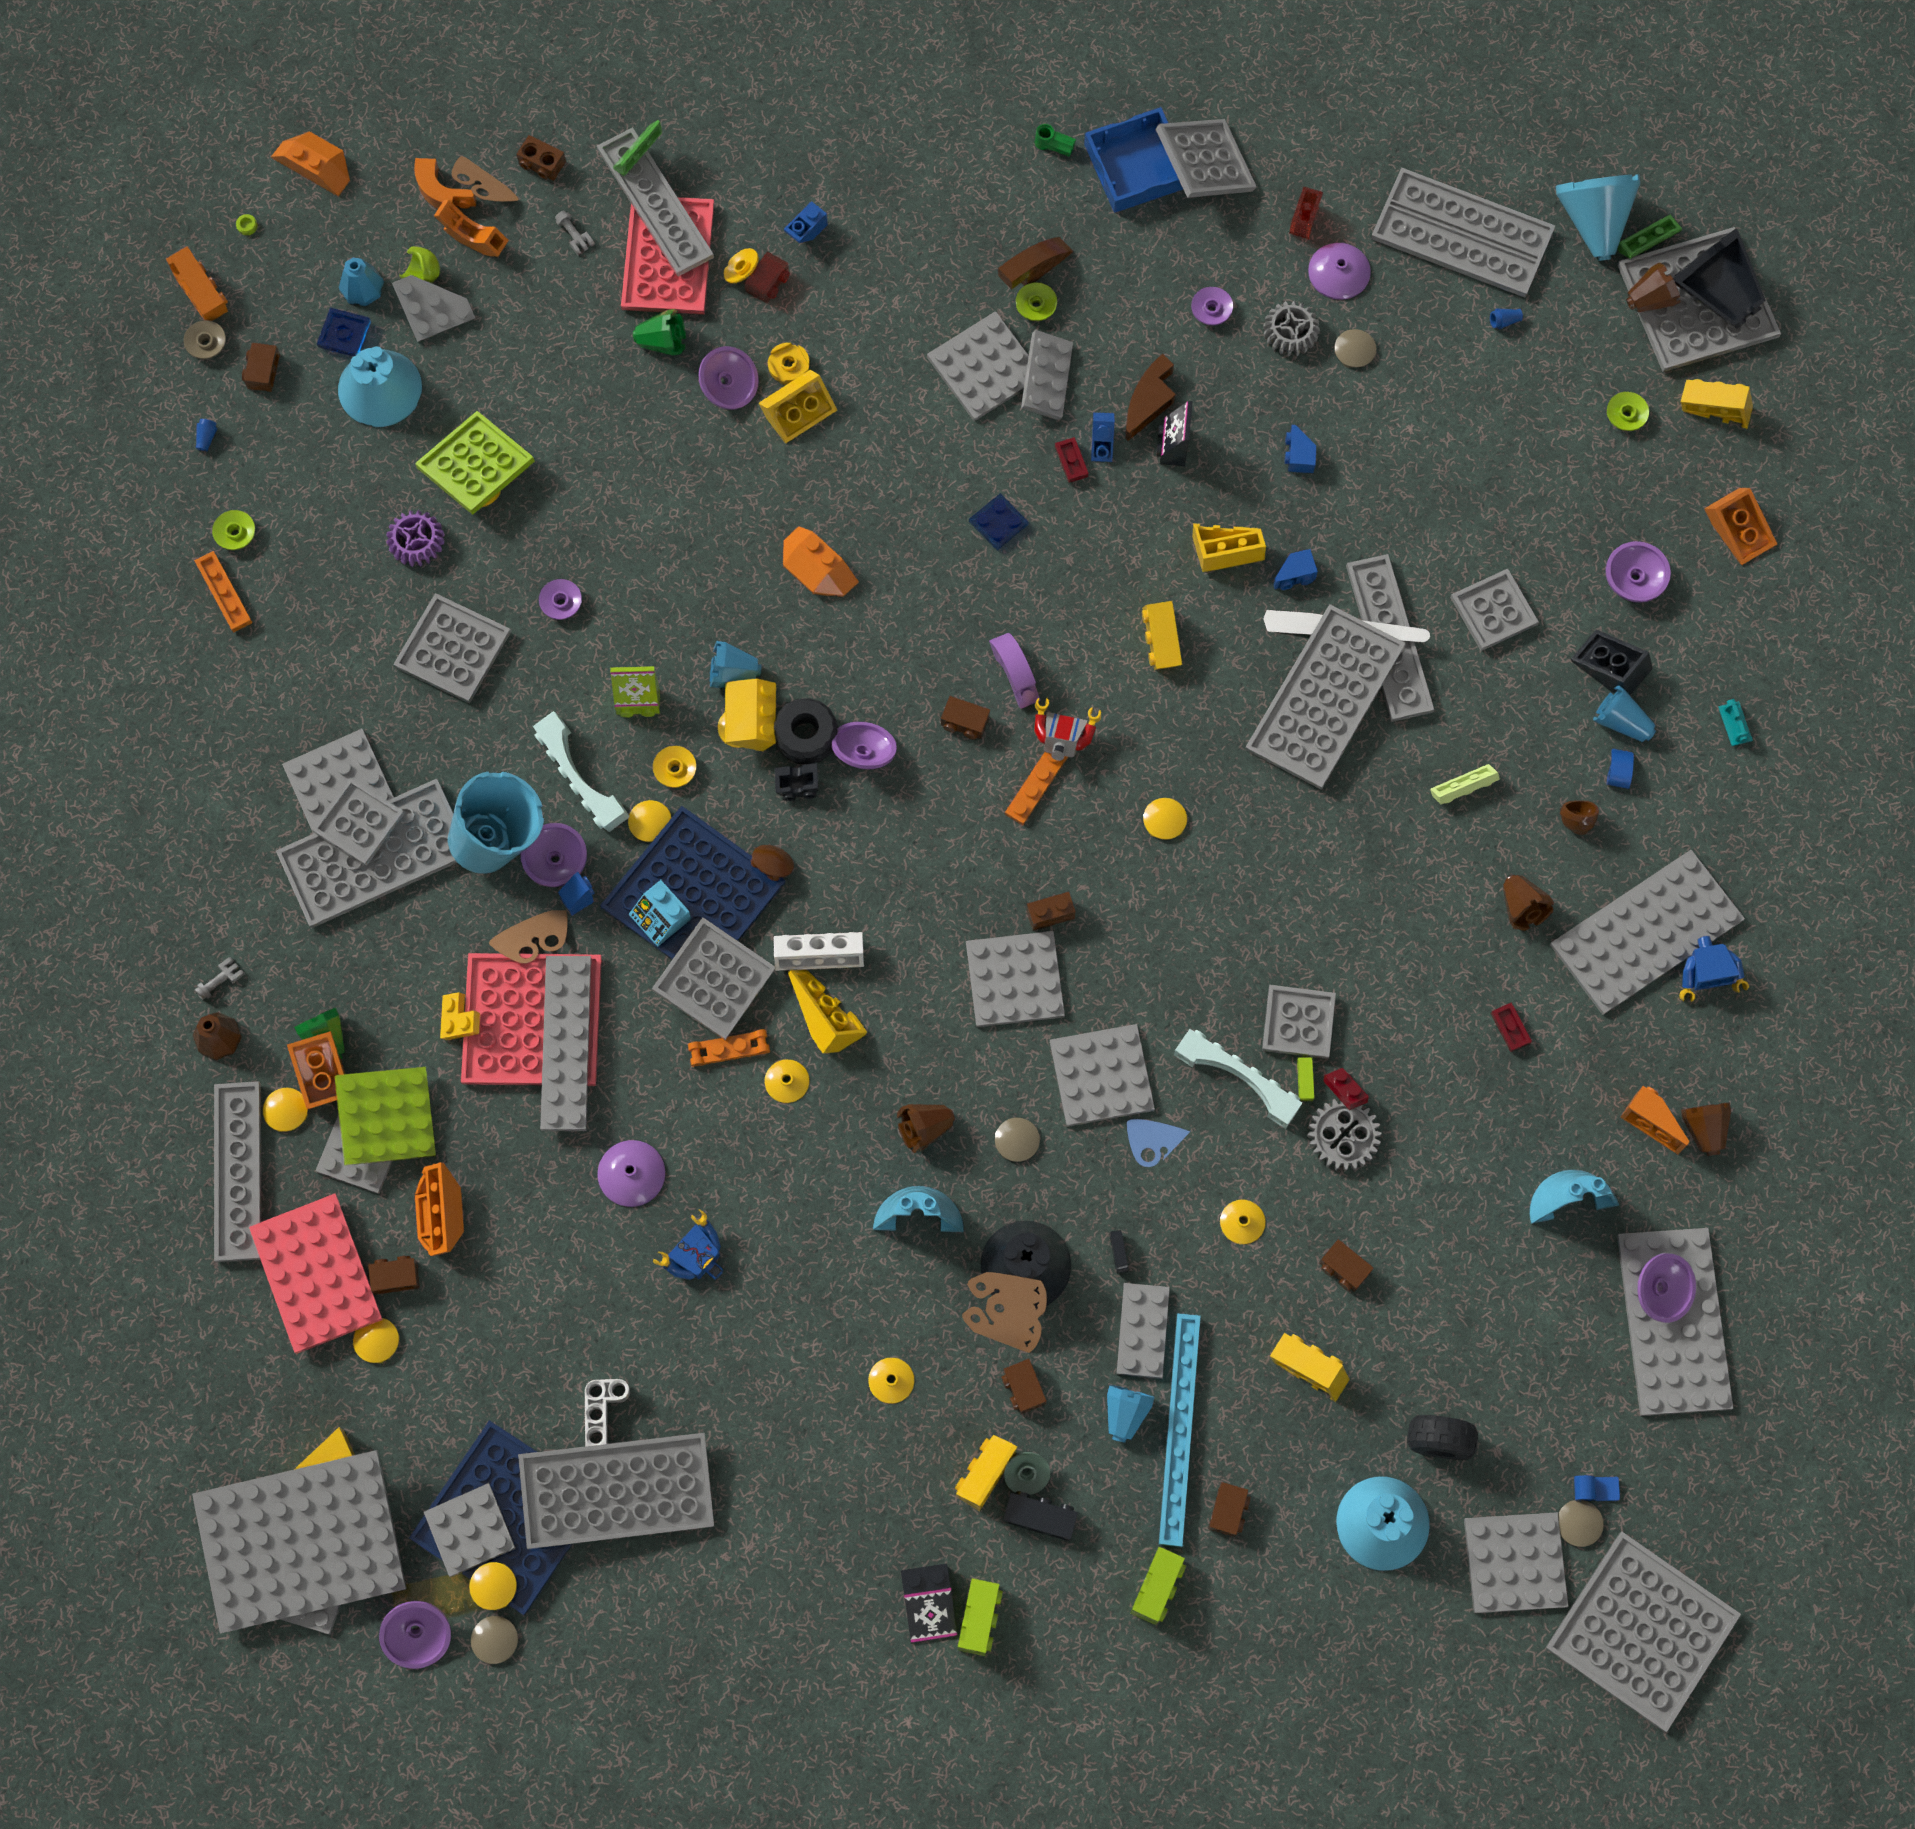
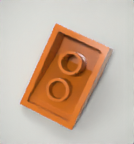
[1704,488,1777,565]
[287,1031,345,1109]
[1621,1086,1689,1155]

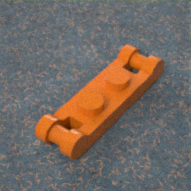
[688,1029,770,1067]

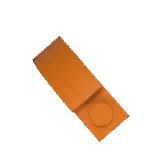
[414,158,477,209]
[434,200,509,257]

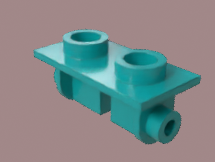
[1718,699,1753,746]

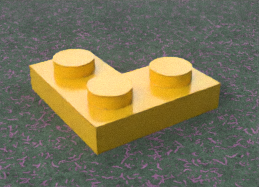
[440,992,480,1040]

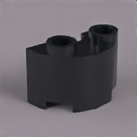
[775,763,818,801]

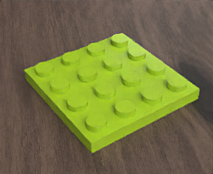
[415,411,535,515]
[335,1067,436,1166]

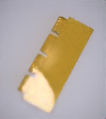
[392,1573,480,1614]

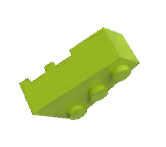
[1130,1547,1186,1625]
[958,1578,1003,1656]

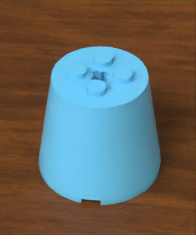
[448,772,544,874]

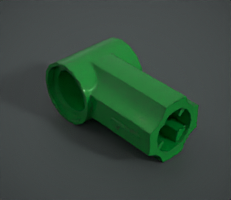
[1034,124,1076,157]

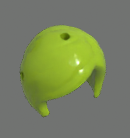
[400,246,440,284]

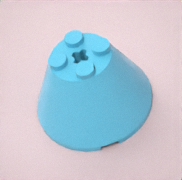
[338,346,422,427]
[1336,1477,1429,1571]

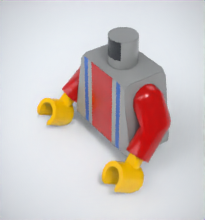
[1034,698,1101,761]

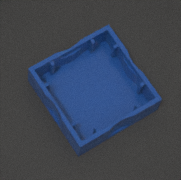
[1084,107,1183,213]

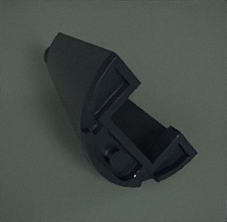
[1672,229,1766,329]

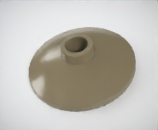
[184,320,226,359]

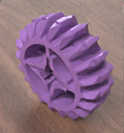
[386,510,444,567]

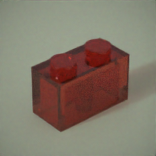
[1289,186,1323,239]
[745,251,790,304]

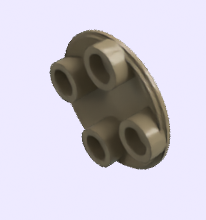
[1335,329,1376,368]
[995,1118,1040,1162]
[1558,1500,1603,1547]
[471,1616,518,1664]

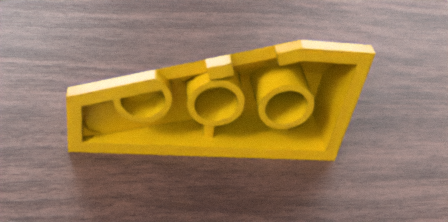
[788,969,867,1053]

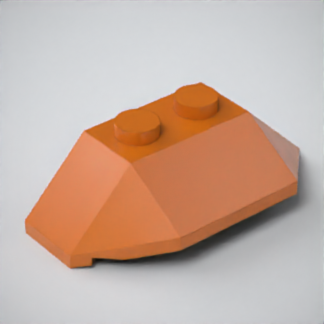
[271,131,350,196]
[783,527,859,597]
[415,1162,464,1256]

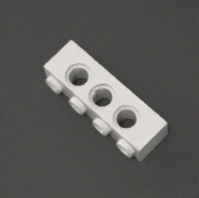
[774,932,864,971]

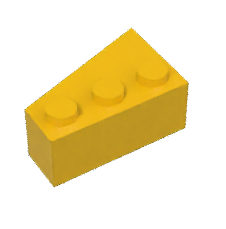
[1681,379,1753,429]
[1192,523,1266,572]
[1142,601,1182,670]
[1270,1333,1350,1402]
[294,1427,355,1470]

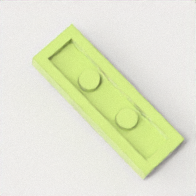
[1430,764,1500,804]

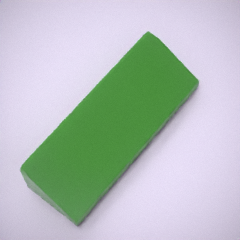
[613,120,662,176]
[1617,214,1682,259]

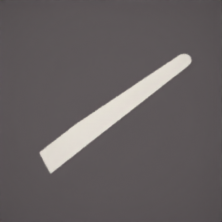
[1264,610,1430,642]

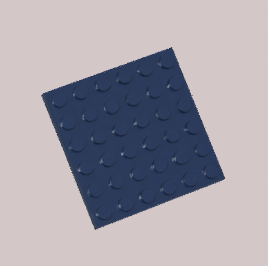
[600,806,786,960]
[409,1420,573,1616]

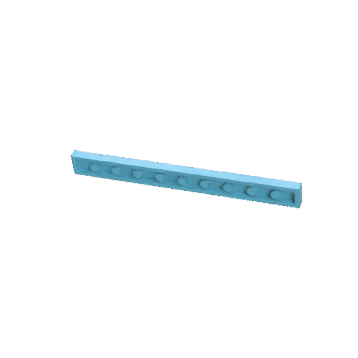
[1159,1314,1200,1547]

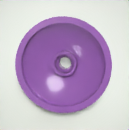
[1308,243,1371,300]
[699,346,758,410]
[1606,541,1671,602]
[832,722,897,769]
[521,823,587,887]
[598,1140,665,1207]
[1638,1253,1696,1323]
[379,1601,451,1669]

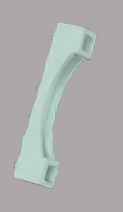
[533,711,630,832]
[1174,1029,1302,1129]

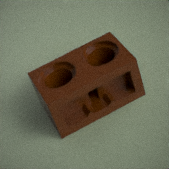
[516,135,566,181]

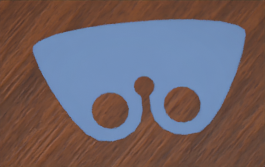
[1127,1119,1190,1167]

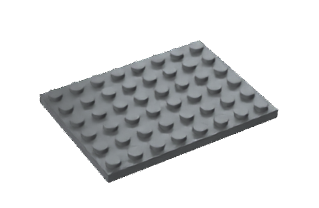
[192,1450,407,1633]

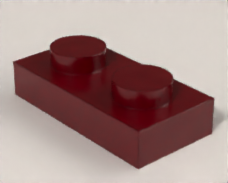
[1055,437,1089,483]
[1490,1002,1532,1052]
[1324,1068,1369,1111]

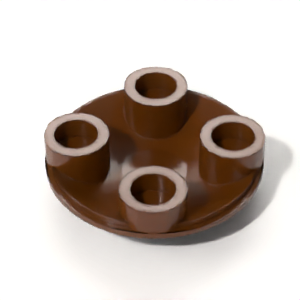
[751,845,794,881]

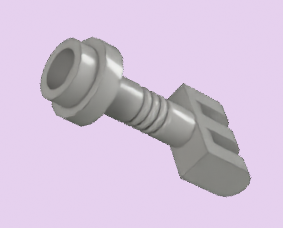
[555,211,595,255]
[195,957,245,1000]

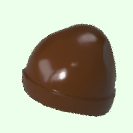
[1560,800,1599,835]

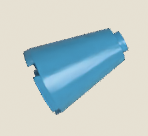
[1593,685,1656,742]

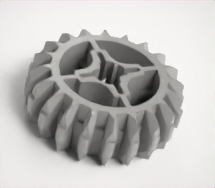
[1263,301,1320,356]

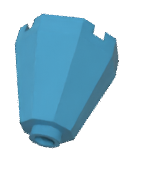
[339,258,384,306]
[709,641,761,688]
[1107,1385,1154,1442]

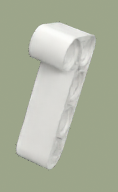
[585,1379,630,1447]

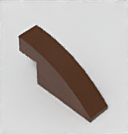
[998,237,1073,290]
[1125,354,1176,441]

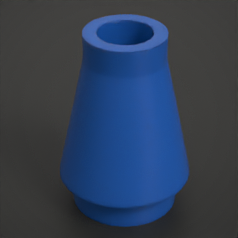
[1490,308,1523,329]
[196,419,217,452]

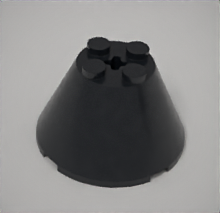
[981,1221,1071,1309]

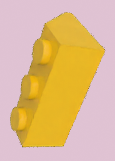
[759,370,837,443]
[725,679,776,752]
[955,1435,1017,1512]

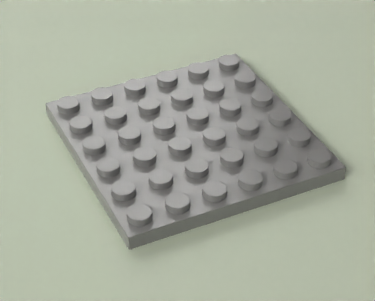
[1617,227,1781,372]
[1545,1531,1741,1733]

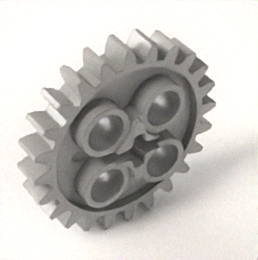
[1307,1099,1381,1172]

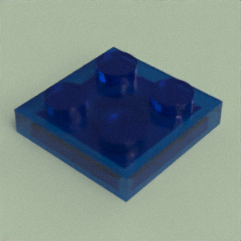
[317,307,371,357]
[969,493,1029,551]

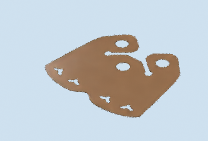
[962,1272,1047,1353]

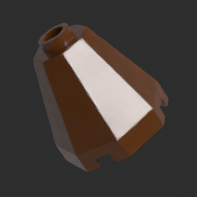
[1626,262,1681,312]
[1503,875,1554,931]
[193,1012,242,1060]
[1681,1102,1731,1156]
[897,1104,955,1153]

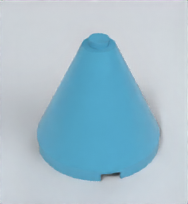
[1556,174,1640,261]

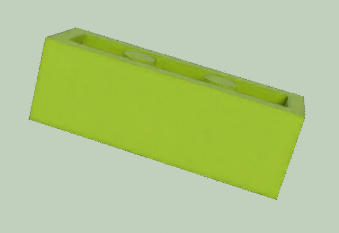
[1297,1058,1314,1101]

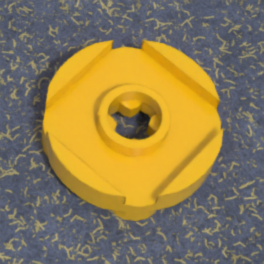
[768,343,810,385]

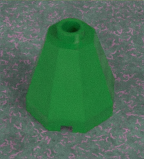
[633,309,686,355]
[294,1007,345,1059]

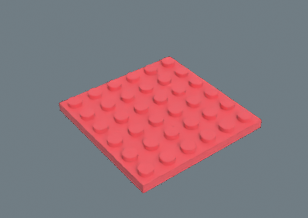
[461,953,602,1086]

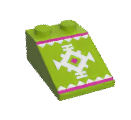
[610,666,660,717]

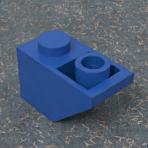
[784,201,828,243]
[1091,412,1115,462]
[1285,425,1316,473]
[1274,549,1318,590]
[558,872,595,915]

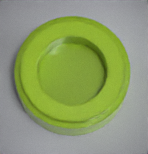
[236,214,258,235]

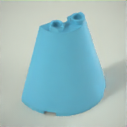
[1530,1170,1619,1224]
[873,1186,964,1232]

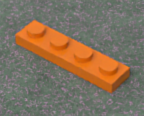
[194,551,252,633]
[1005,752,1068,825]

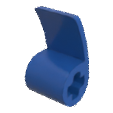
[1606,749,1633,789]
[1574,1475,1620,1501]

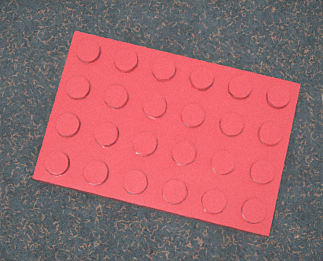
[621,197,714,314]
[249,1194,383,1354]

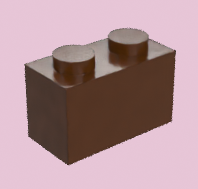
[242,343,280,392]
[941,696,990,740]
[1026,892,1076,931]
[1319,1239,1373,1292]
[368,1256,420,1295]
[1001,1359,1046,1415]
[1208,1482,1251,1537]

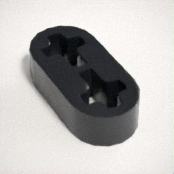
[1109,1230,1128,1274]

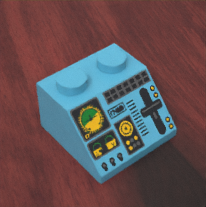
[629,880,691,947]

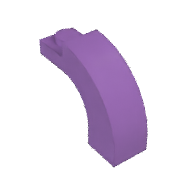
[989,633,1040,709]

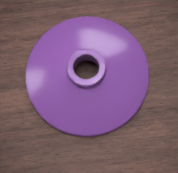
[1191,287,1233,325]
[539,579,582,620]

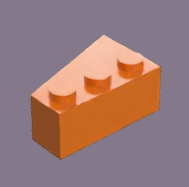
[166,246,228,321]

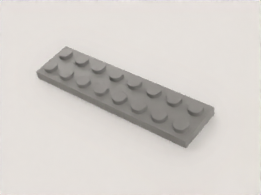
[597,127,714,277]
[1346,554,1434,722]
[540,956,591,1131]
[214,1081,261,1262]

